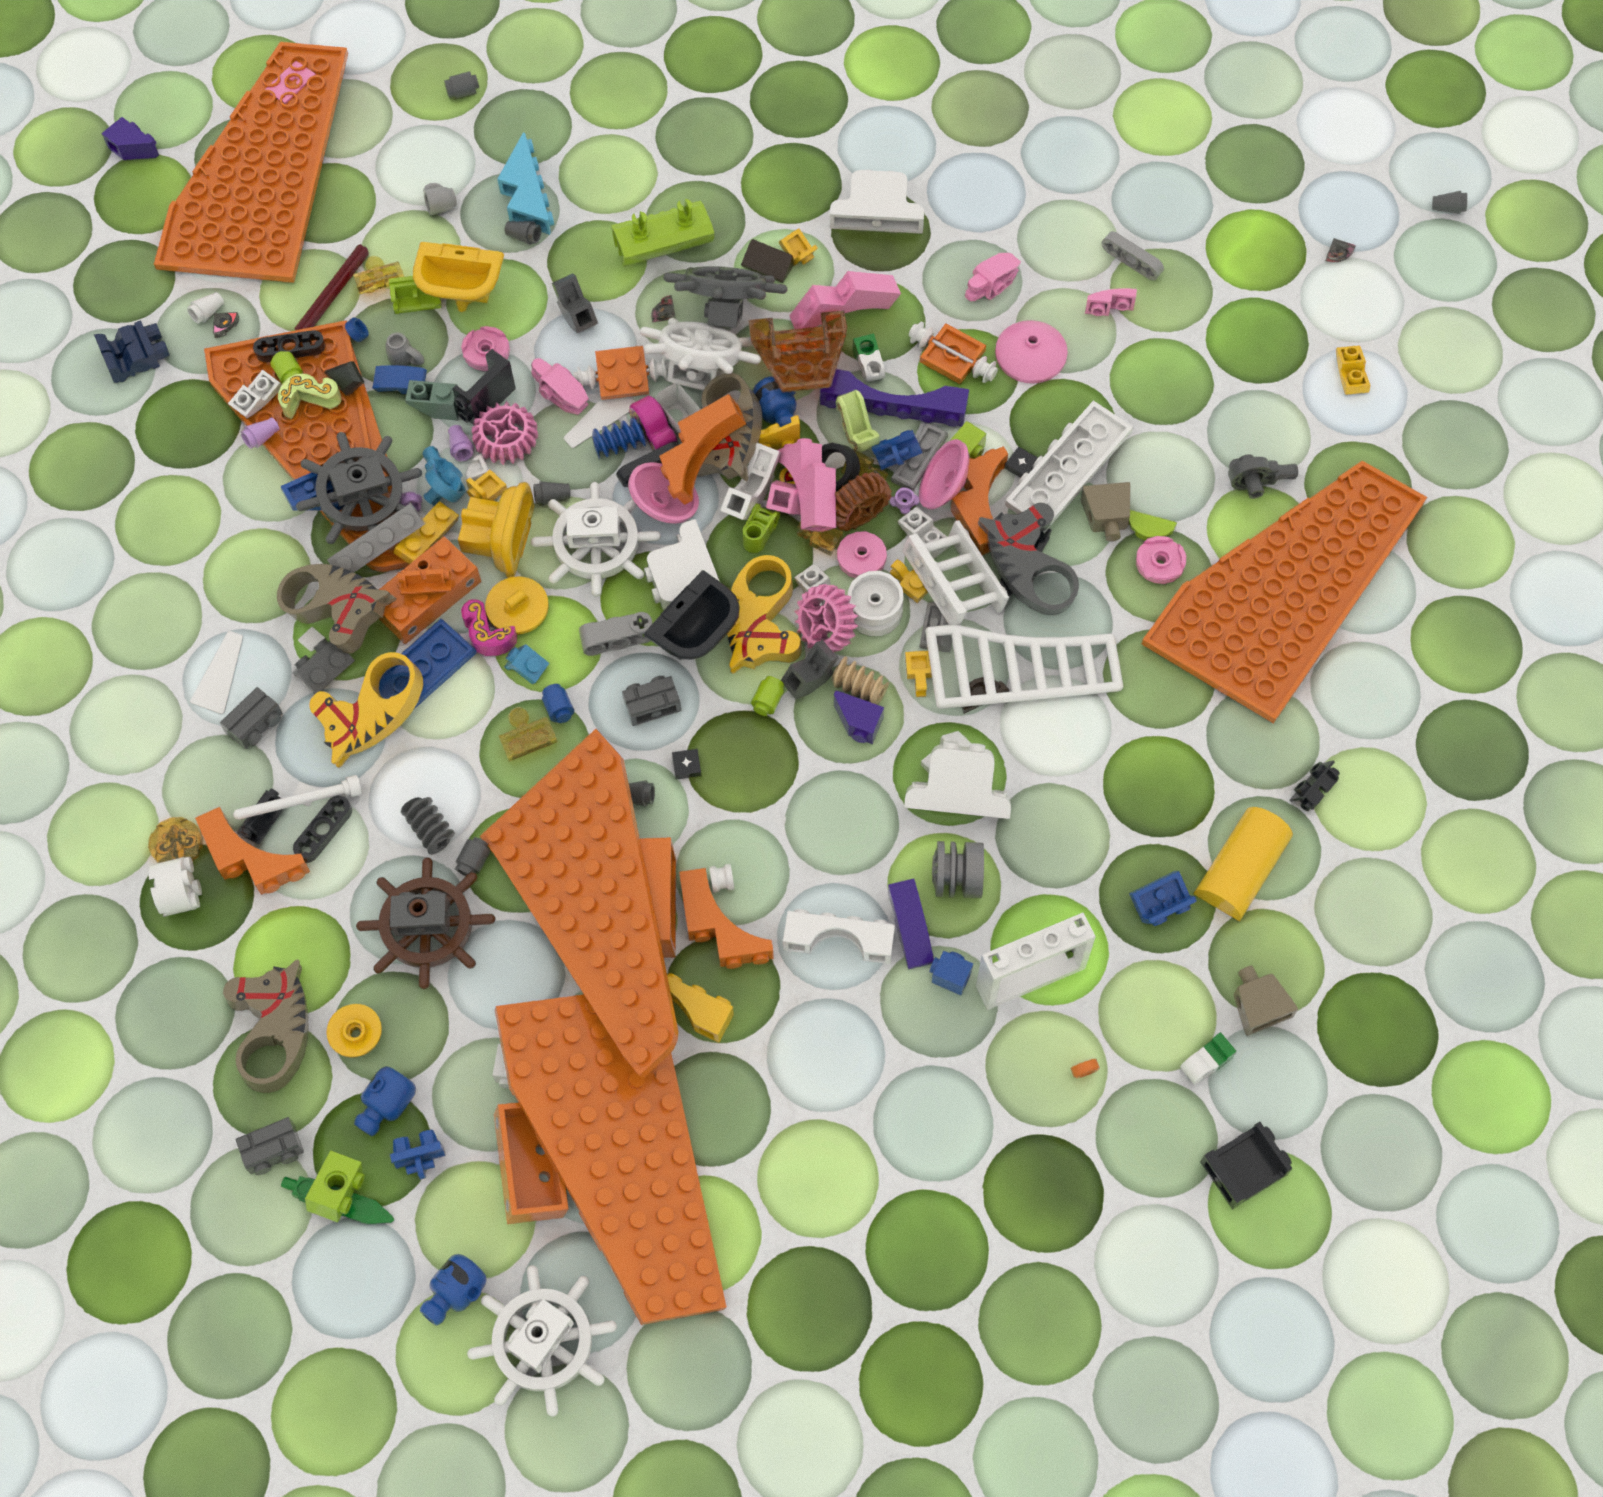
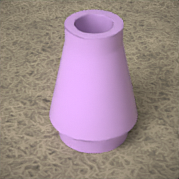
[241,417,280,449]
[448,425,474,461]

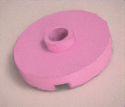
[461,326,510,371]
[837,531,887,578]
[1136,536,1186,584]

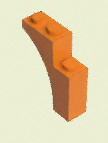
[659,394,746,505]
[951,446,1008,555]
[195,807,310,895]
[679,868,774,969]

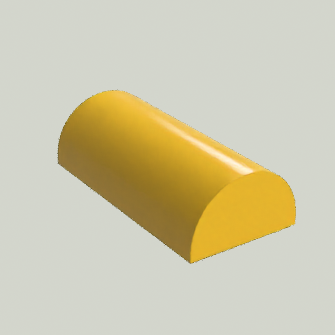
[1193,807,1293,922]

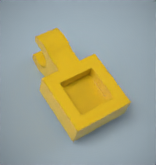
[890,559,928,603]
[905,651,932,697]

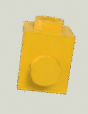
[778,228,818,266]
[466,469,507,501]

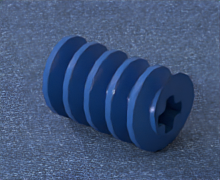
[592,418,646,460]

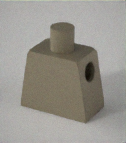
[1081,482,1130,542]
[1234,966,1298,1036]

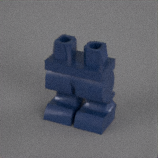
[94,320,170,383]

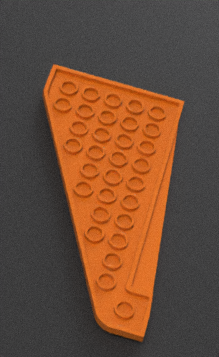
[204,320,409,572]
[480,729,678,1078]

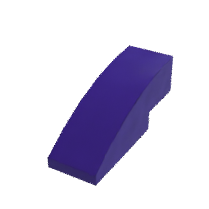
[888,878,934,970]

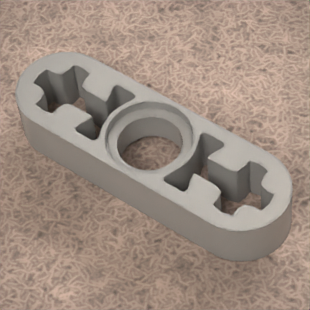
[1101,231,1164,280]

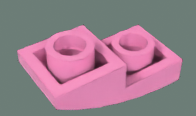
[1085,288,1137,316]

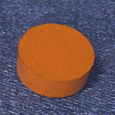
[1071,1059,1100,1079]

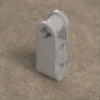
[579,612,652,656]

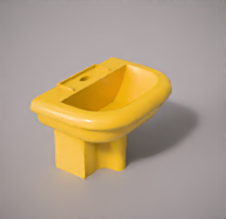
[413,242,504,312]
[458,482,535,578]

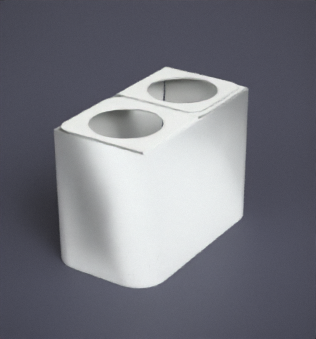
[656,382,701,441]

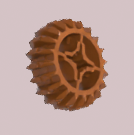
[835,472,892,531]

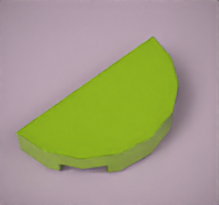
[1128,510,1177,541]

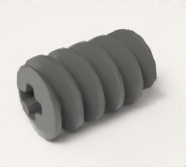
[400,797,455,855]

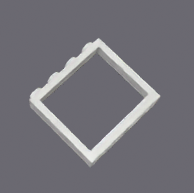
[976,913,1096,1010]

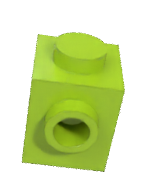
[951,421,987,459]

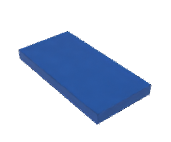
[379,619,477,709]

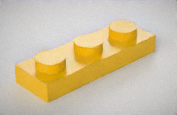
[394,501,459,564]

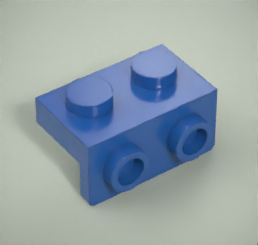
[1129,871,1197,926]

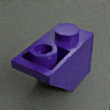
[102,117,159,160]

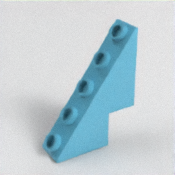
[497,133,554,235]

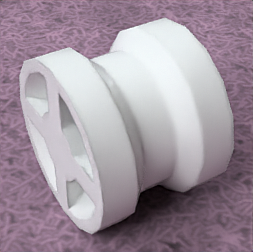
[709,864,734,893]

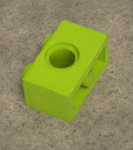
[305,1150,365,1223]

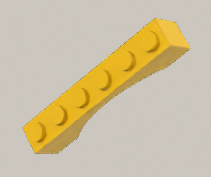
[667,973,734,1043]

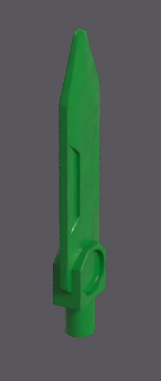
[281,1176,394,1224]

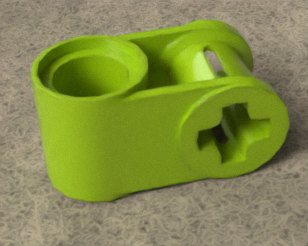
[743,503,780,553]

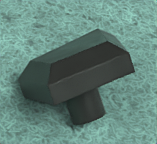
[324,361,364,396]

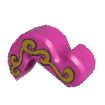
[629,395,677,451]
[461,599,517,656]

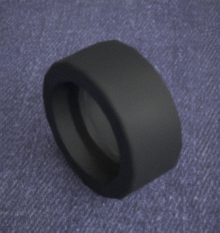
[822,442,860,491]

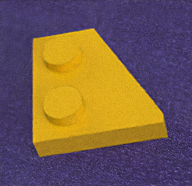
[758,415,800,450]

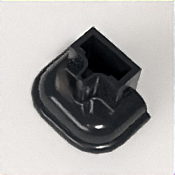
[644,570,740,660]

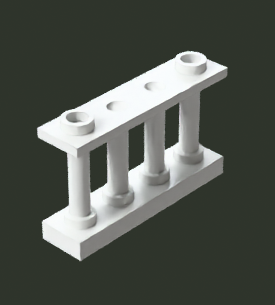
[902,520,1009,625]

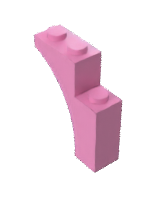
[789,271,901,335]
[778,438,836,532]

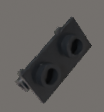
[1290,760,1340,811]
[237,788,284,845]

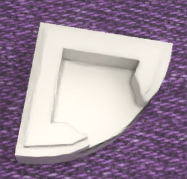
[466,454,489,481]

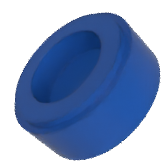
[345,317,369,342]

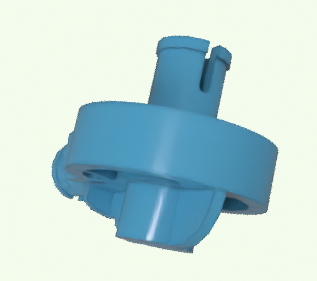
[423,446,466,506]

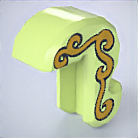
[278,373,341,419]
[836,390,880,453]

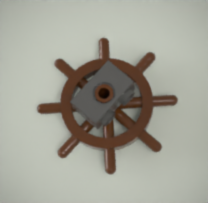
[356,857,496,989]

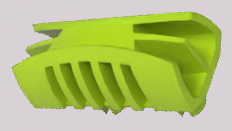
[611,199,715,267]

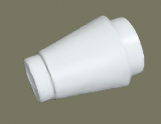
[187,292,224,324]

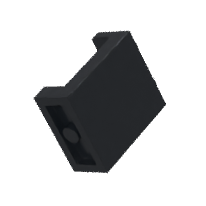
[452,349,516,425]
[1200,1121,1292,1210]

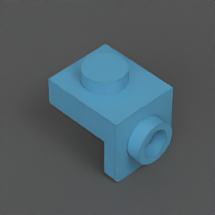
[504,644,549,684]

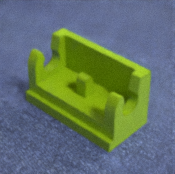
[389,276,442,314]

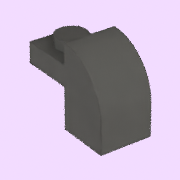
[552,273,598,333]
[781,640,838,699]

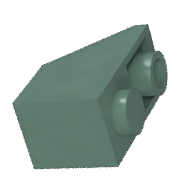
[405,380,459,421]

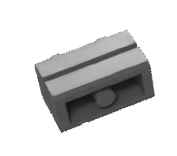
[622,676,682,726]
[220,687,283,749]
[236,1117,304,1175]

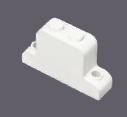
[830,170,924,233]
[644,519,719,610]
[904,741,1011,819]

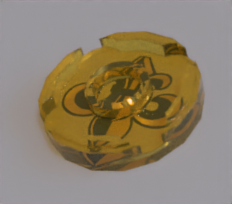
[148,817,203,863]

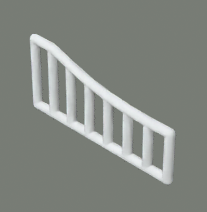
[925,624,1123,709]

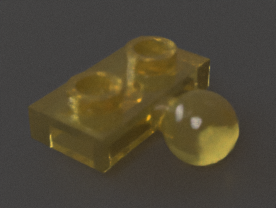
[353,256,404,295]
[499,707,557,761]

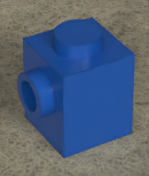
[929,951,974,995]

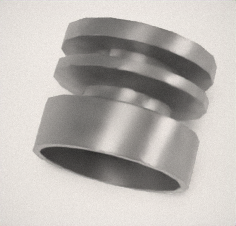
[932,841,984,898]

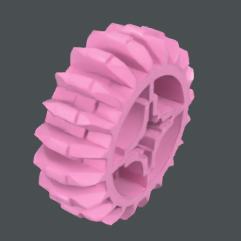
[472,401,538,465]
[794,584,858,652]

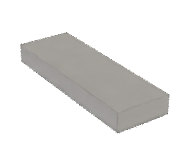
[891,423,948,491]

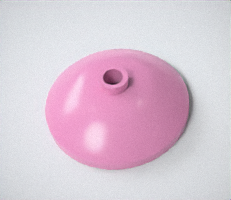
[995,320,1068,383]
[919,439,969,509]
[628,462,699,524]

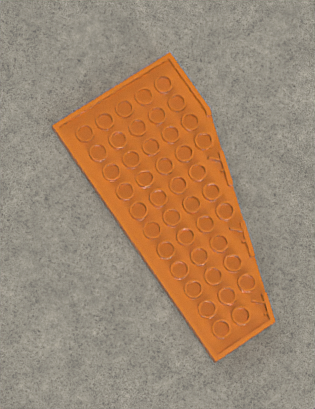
[154,42,348,283]
[1141,461,1427,724]
[495,994,727,1325]

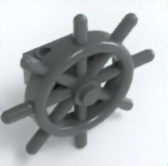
[663,266,787,328]
[296,432,422,544]

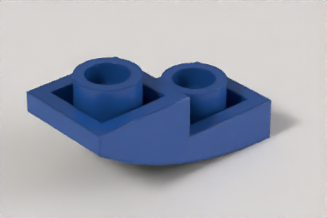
[372,365,427,394]

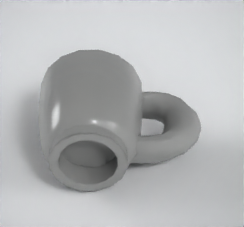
[423,183,457,215]
[385,333,424,366]

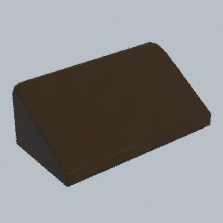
[741,239,794,283]

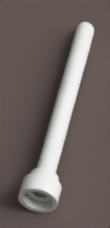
[233,775,362,820]

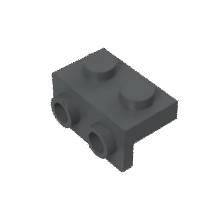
[292,638,355,694]

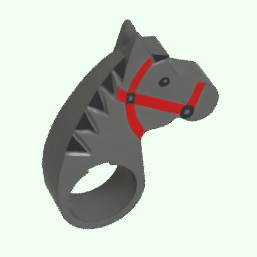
[978,503,1079,615]

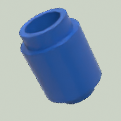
[542,684,574,723]

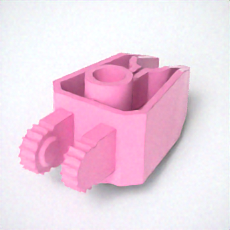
[965,253,1021,302]
[531,358,589,415]

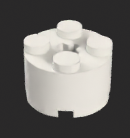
[149,857,202,917]

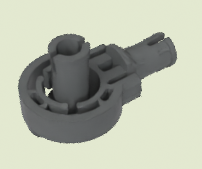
[1228,454,1298,499]

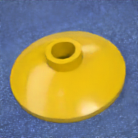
[326,1004,382,1058]

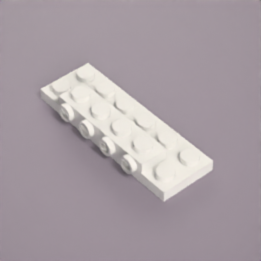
[1005,400,1133,533]

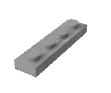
[327,503,426,572]

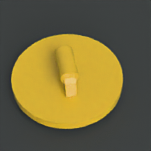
[485,576,549,635]

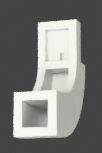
[720,443,781,520]

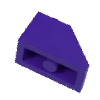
[834,690,884,744]

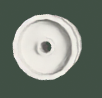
[848,571,903,636]

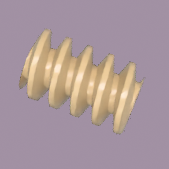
[832,656,890,705]

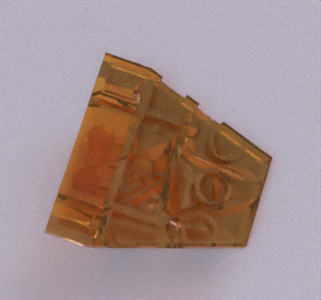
[749,310,847,392]

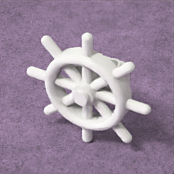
[640,318,761,391]
[531,482,661,597]
[467,1265,617,1417]

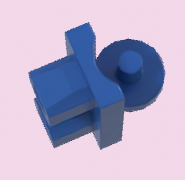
[872,430,922,470]
[390,1129,446,1180]

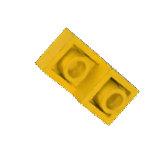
[1336,345,1371,395]

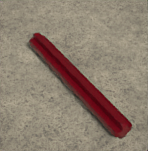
[295,244,369,330]

